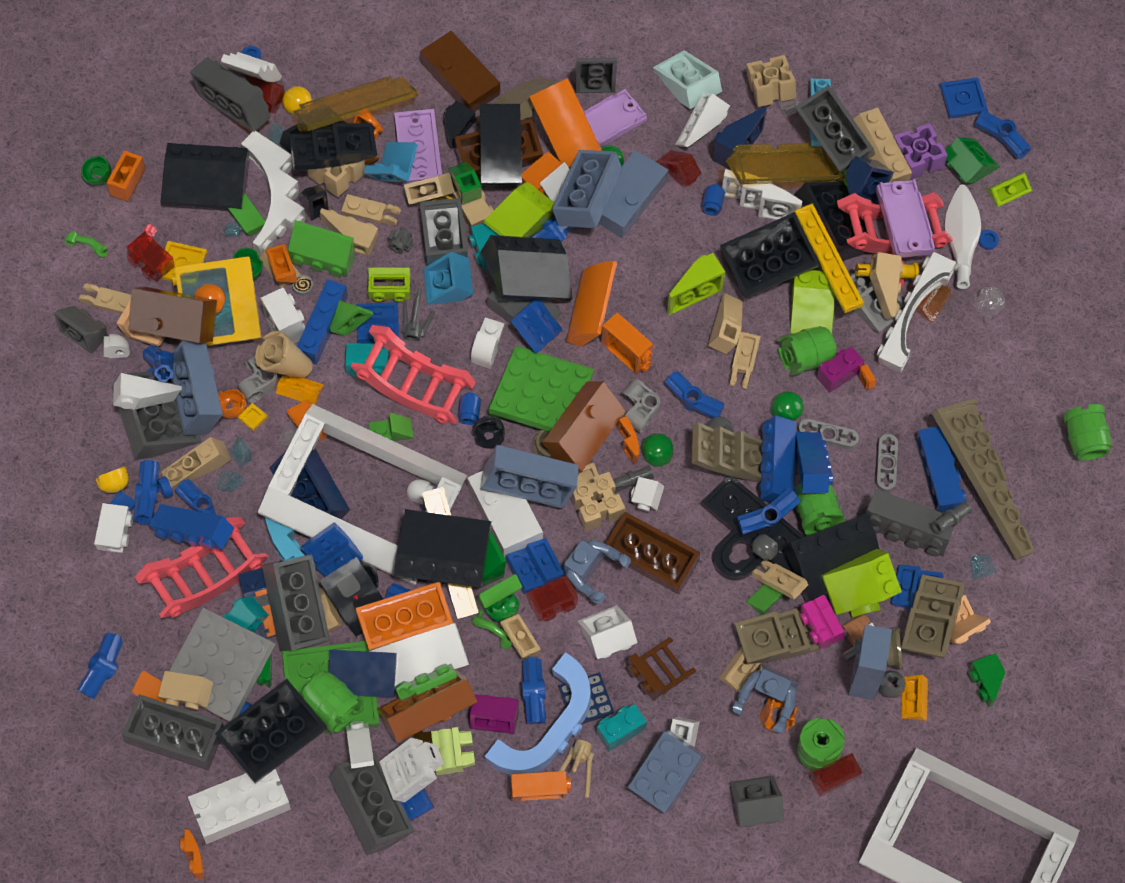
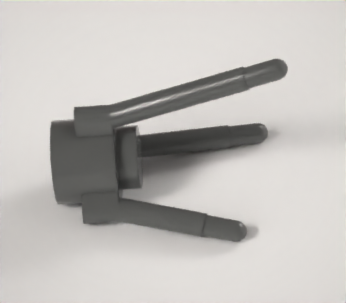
[402,288,435,341]

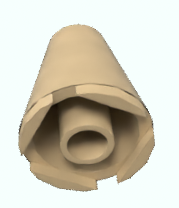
[255,331,313,378]

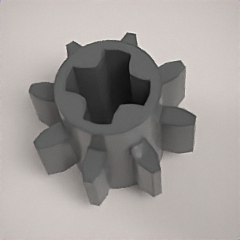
[388,228,413,253]

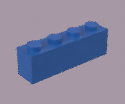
[297,279,348,365]
[760,415,796,503]
[916,426,966,513]
[795,432,833,493]
[148,504,234,550]

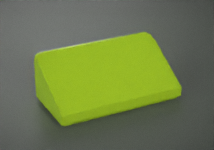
[986,173,1032,207]

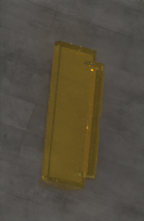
[293,76,418,131]
[726,143,846,185]

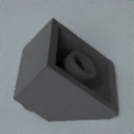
[54,306,108,354]
[730,775,784,827]

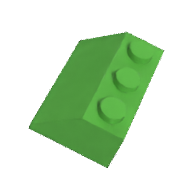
[288,220,356,277]

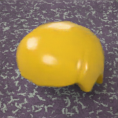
[282,86,313,116]
[96,466,129,493]

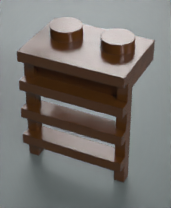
[627,637,696,701]

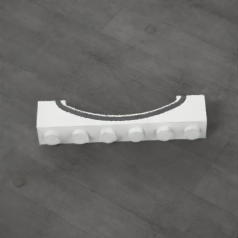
[877,252,956,374]

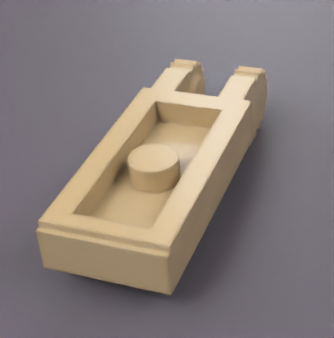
[341,194,401,226]
[79,283,131,314]
[730,332,761,389]
[752,560,808,600]

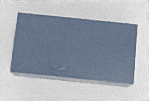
[552,150,622,228]
[598,150,669,239]
[171,341,223,435]
[482,445,579,508]
[848,624,892,700]

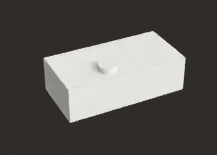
[467,470,543,557]

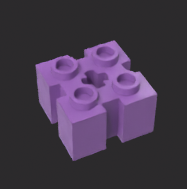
[894,123,948,179]

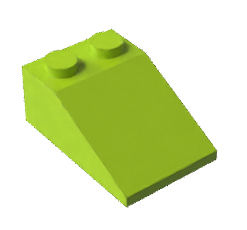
[484,182,555,237]
[667,253,725,316]
[790,270,835,334]
[821,549,902,615]

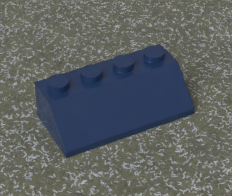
[269,449,350,519]

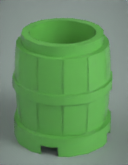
[778,326,836,376]
[1063,404,1112,461]
[794,483,845,536]
[301,671,364,734]
[797,718,845,772]

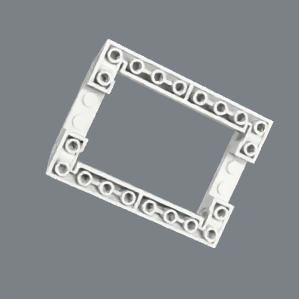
[258,404,467,586]
[859,748,1080,883]

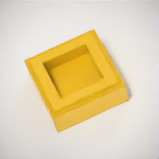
[238,403,268,432]

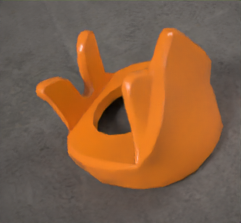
[353,107,383,141]
[760,698,798,733]

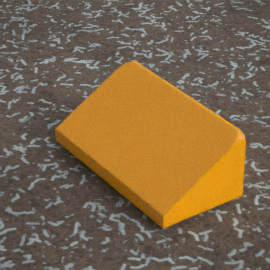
[276,375,324,405]
[901,675,928,721]

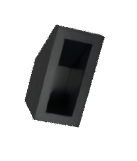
[444,100,476,149]
[299,185,329,221]

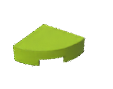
[851,603,881,617]

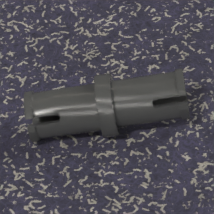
[613,465,654,493]
[932,501,972,534]

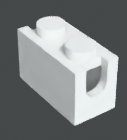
[94,503,133,553]

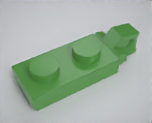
[395,663,457,700]

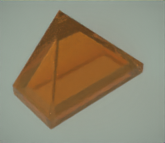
[918,285,953,323]

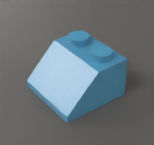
[423,252,474,305]

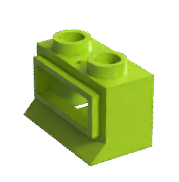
[368,268,411,302]

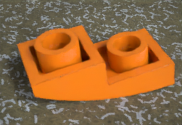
[180,829,205,879]

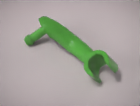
[65,232,108,257]
[472,610,512,649]

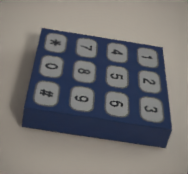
[558,672,614,724]

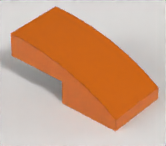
[617,416,639,464]

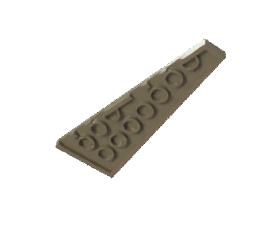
[932,398,1035,560]

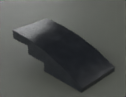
[480,104,522,185]
[289,123,377,170]

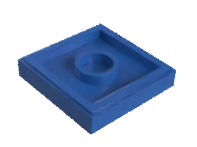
[939,77,988,119]

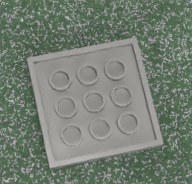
[169,608,275,721]

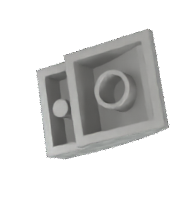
[850,262,906,333]

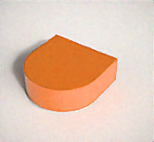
[859,364,876,390]

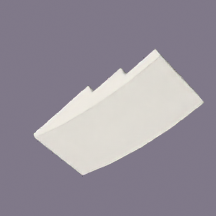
[221,52,282,82]
[722,169,802,220]
[369,623,469,690]

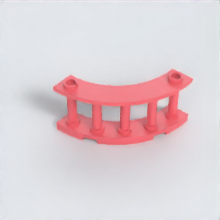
[837,192,953,254]
[351,325,476,424]
[135,517,268,618]

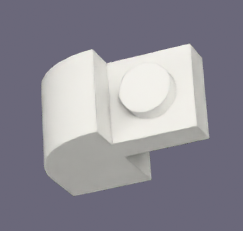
[471,317,505,369]

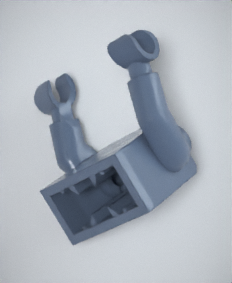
[564,539,631,604]
[732,664,800,733]

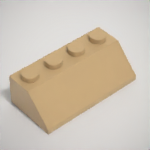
[853,107,912,182]

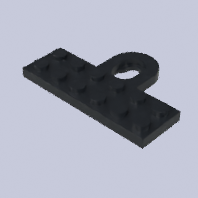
[701,476,805,580]

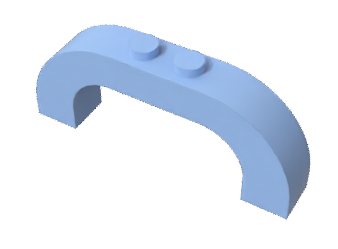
[485,652,591,775]

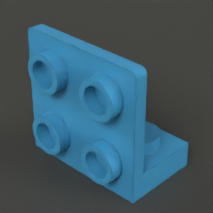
[363,142,418,182]

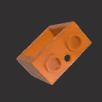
[601,312,653,375]
[511,771,571,801]

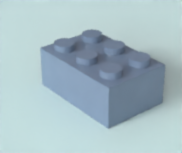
[628,730,706,813]

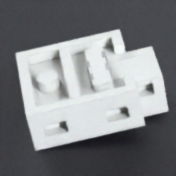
[379,738,444,802]

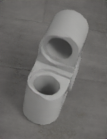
[237,355,279,404]
[621,378,660,433]

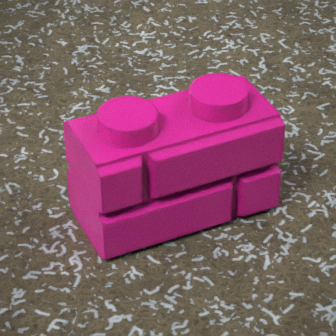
[799,595,845,649]

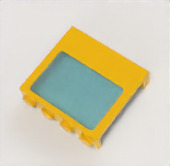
[172,257,262,346]

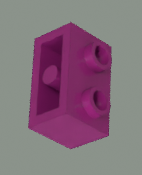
[817,346,865,393]
[470,694,519,734]

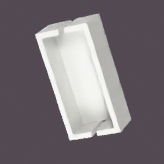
[188,769,291,844]

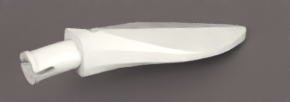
[945,184,981,289]

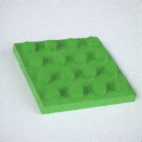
[489,346,595,432]
[282,641,380,733]

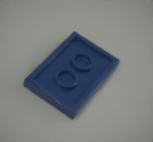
[329,650,397,698]

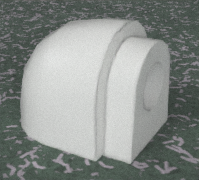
[103,334,130,358]
[406,480,435,505]

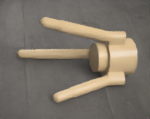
[559,740,594,798]

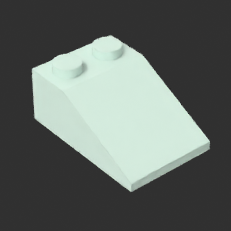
[653,50,722,109]

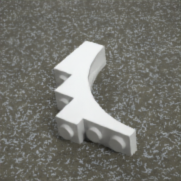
[241,131,306,256]

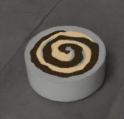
[292,275,313,296]

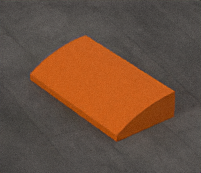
[529,78,602,167]
[567,261,617,347]
[355,582,453,650]

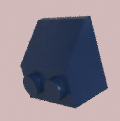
[846,156,894,205]

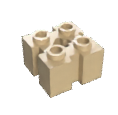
[746,55,796,107]
[308,160,365,197]
[570,472,625,532]

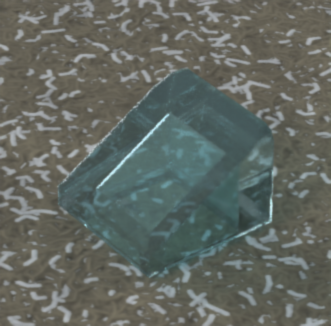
[229,436,252,467]

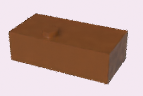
[542,381,626,472]
[377,669,477,742]

